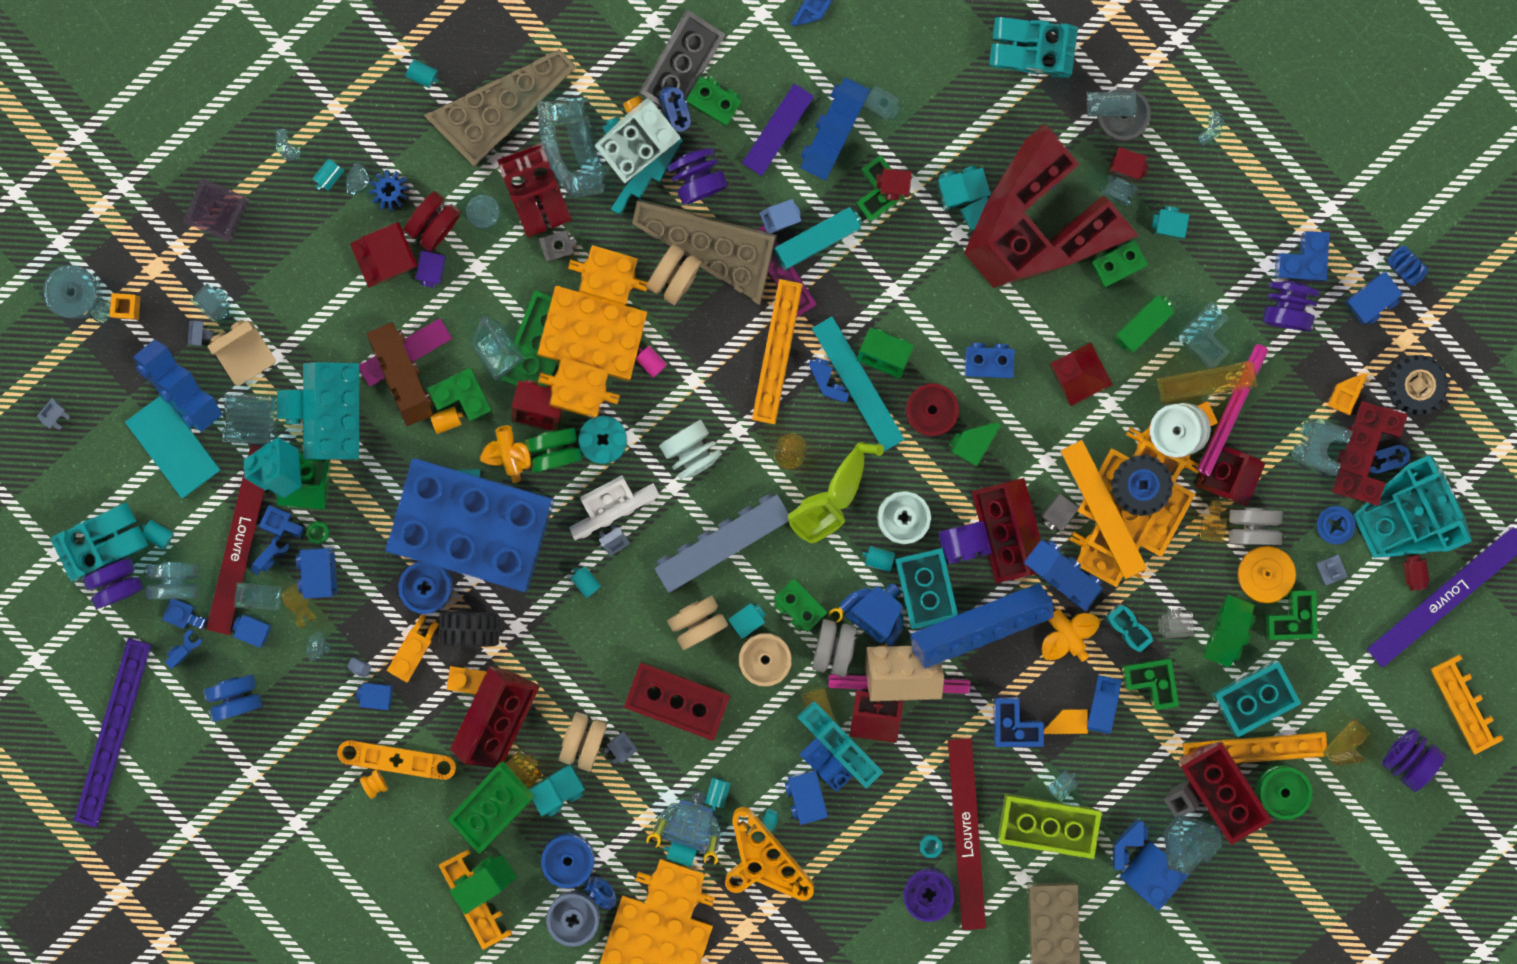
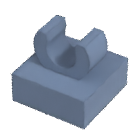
[187,321,214,346]
[37,398,70,429]
[599,524,630,556]
[1315,555,1348,586]
[605,731,637,763]

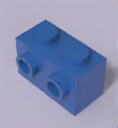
[964,343,1015,379]

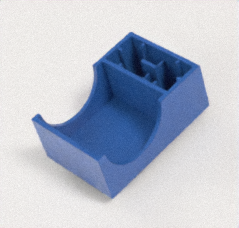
[385,458,555,592]

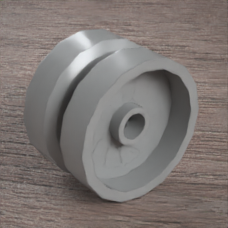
[1229,508,1283,545]
[812,619,856,677]

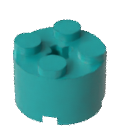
[579,416,628,464]

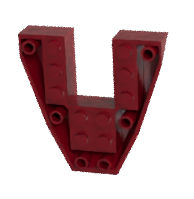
[964,124,1139,288]

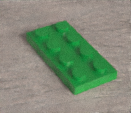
[499,290,558,388]
[448,761,535,854]

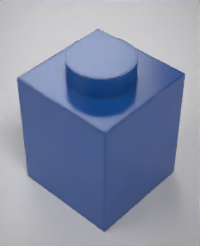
[233,614,272,648]
[356,682,393,710]

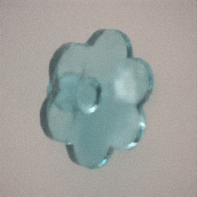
[306,631,330,661]

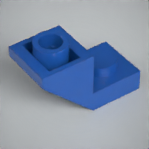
[809,357,849,403]
[1087,675,1122,734]
[799,738,853,792]
[1112,820,1148,870]

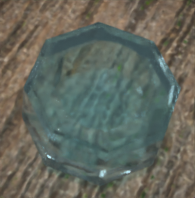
[93,300,111,324]

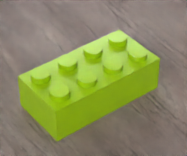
[997,793,1102,859]

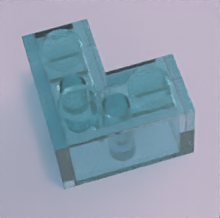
[1176,301,1230,370]
[1164,815,1222,875]

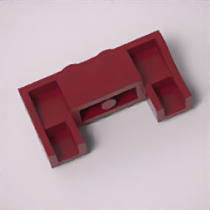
[1332,401,1408,506]

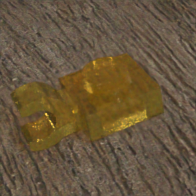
[1199,500,1227,543]
[281,583,316,628]

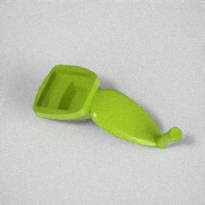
[787,442,884,543]

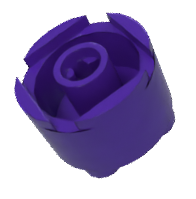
[938,521,992,565]

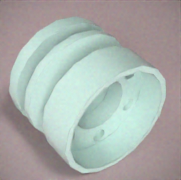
[659,420,722,480]

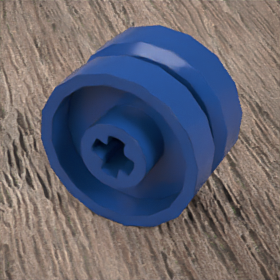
[398,561,454,614]
[203,674,263,722]
[541,832,595,888]

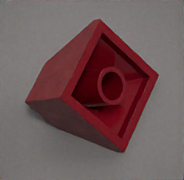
[1049,342,1113,406]

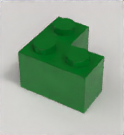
[856,155,906,224]
[427,368,493,422]
[1265,590,1318,640]
[1203,595,1256,668]
[1121,658,1179,710]
[449,854,518,915]

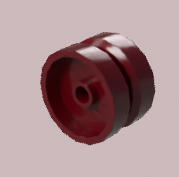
[403,191,462,253]
[905,384,959,436]

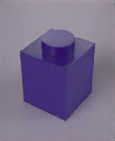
[415,251,447,288]

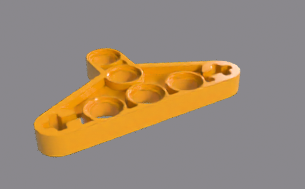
[725,807,814,901]

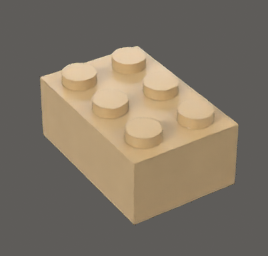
[865,646,944,701]

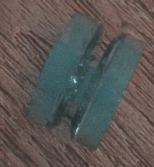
[43,265,102,320]
[145,562,200,599]

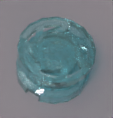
[1101,175,1139,207]
[466,194,501,229]

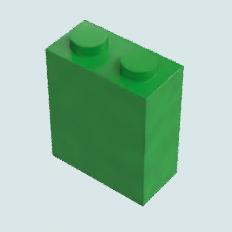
[1112,295,1175,354]

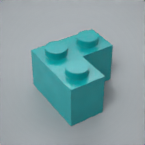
[936,165,991,211]
[244,437,301,498]
[529,764,586,817]

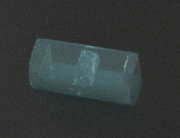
[1087,92,1136,117]

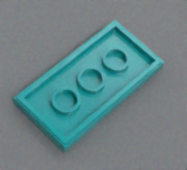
[125,396,221,499]

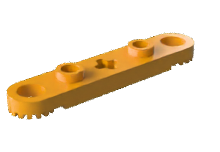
[337,740,456,780]

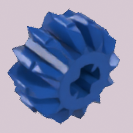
[369,170,410,211]
[1388,246,1428,286]

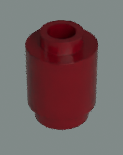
[1402,554,1430,591]

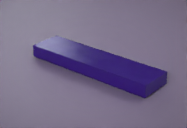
[742,83,814,177]

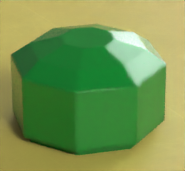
[306,521,331,545]

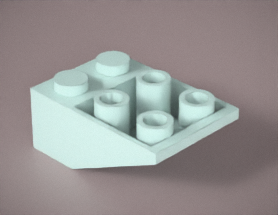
[595,98,681,183]

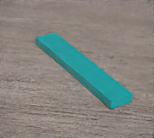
[812,317,905,452]

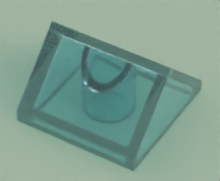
[471,315,524,381]

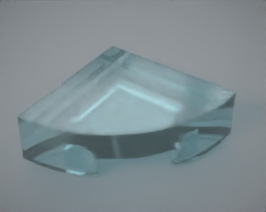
[346,162,370,196]

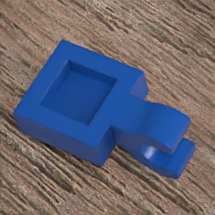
[259,505,304,539]
[250,536,289,576]
[162,598,208,629]
[165,629,203,669]

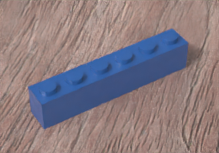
[911,583,1054,669]

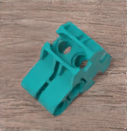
[989,17,1078,78]
[50,502,148,582]

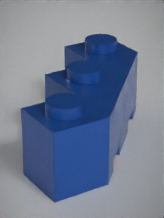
[800,77,870,181]
[133,340,223,432]
[1024,540,1103,612]

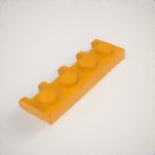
[1430,654,1504,755]
[439,849,512,950]

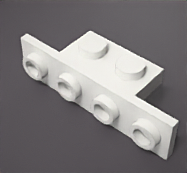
[569,475,660,540]

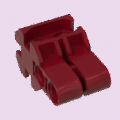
[497,143,572,238]

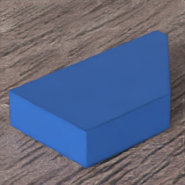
[790,0,833,27]

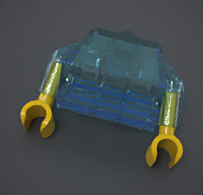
[646,791,721,865]

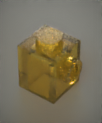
[506,751,543,789]

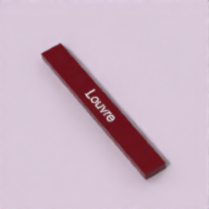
[206,444,265,635]
[947,738,986,930]

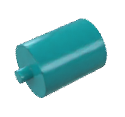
[405,59,439,89]
[313,158,344,191]
[141,519,174,550]
[862,546,895,572]
[570,566,602,598]
[705,777,731,811]
[664,840,697,867]

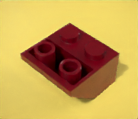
[849,689,904,743]

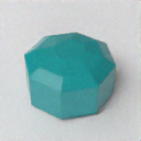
[762,808,778,832]
[920,835,942,858]

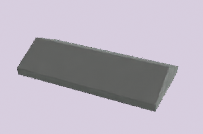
[639,10,726,117]

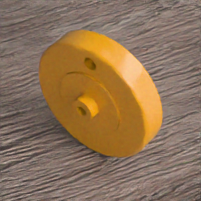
[1238,546,1296,603]

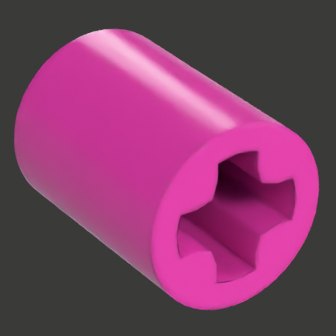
[635,346,668,378]

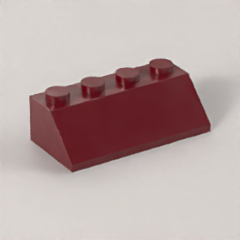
[971,478,1041,583]
[450,666,540,768]
[1179,741,1272,845]

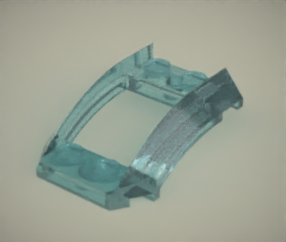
[537,97,609,197]

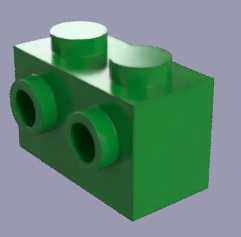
[686,76,742,128]
[1090,240,1148,288]
[856,327,914,379]
[773,578,828,632]

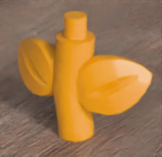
[480,425,531,483]
[1042,608,1100,662]

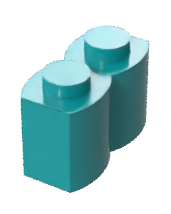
[1106,604,1153,652]

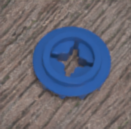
[1316,506,1355,544]
[584,875,616,910]

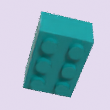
[895,548,958,629]
[1211,660,1301,738]

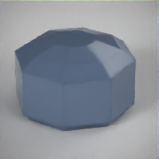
[347,657,372,677]

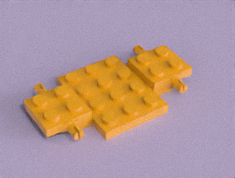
[537,245,648,418]
[1069,421,1199,587]
[600,859,715,964]

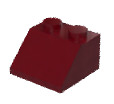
[350,222,418,288]
[511,380,563,431]
[1196,446,1266,507]

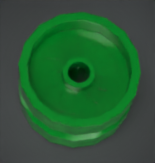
[524,428,583,473]
[1255,765,1312,820]

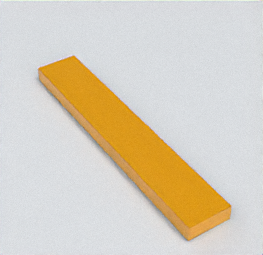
[752,279,803,424]
[1060,440,1147,579]
[1182,732,1328,763]

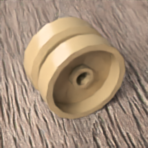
[646,244,702,305]
[667,596,728,650]
[739,633,791,686]
[558,712,608,772]

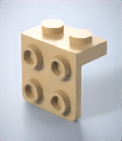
[207,320,276,386]

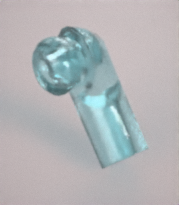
[1197,111,1224,146]
[275,129,300,161]

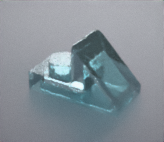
[234,582,282,610]

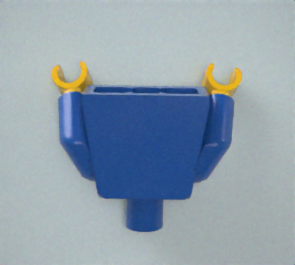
[829,583,903,647]

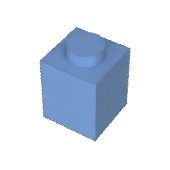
[760,199,801,234]

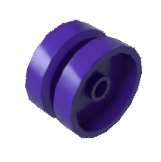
[82,558,144,610]

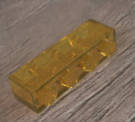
[1157,361,1259,404]

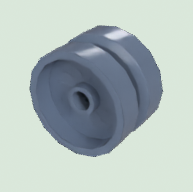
[546,890,600,947]

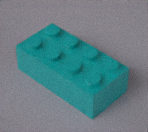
[303,362,359,459]

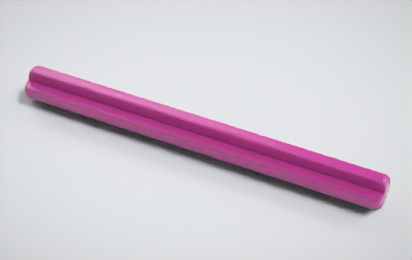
[1197,344,1268,476]
[828,674,970,694]

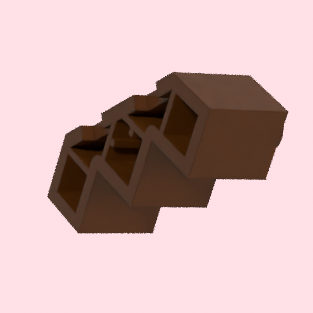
[366,322,433,427]

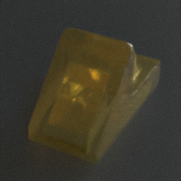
[1322,718,1370,766]

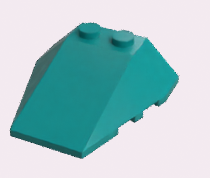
[1353,454,1472,558]

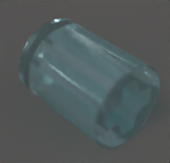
[1047,770,1079,803]

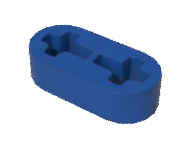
[660,87,691,132]
[1370,445,1410,474]

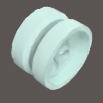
[1150,403,1211,458]
[877,491,931,544]

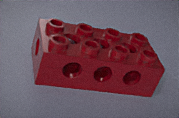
[623,661,730,741]

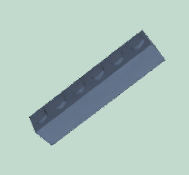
[654,493,789,593]

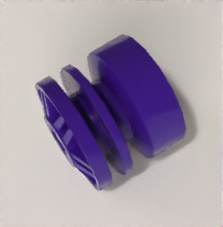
[667,148,729,205]
[1262,281,1320,332]
[1382,728,1446,792]
[904,868,954,922]

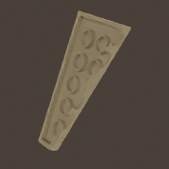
[424,49,577,167]
[632,199,777,305]

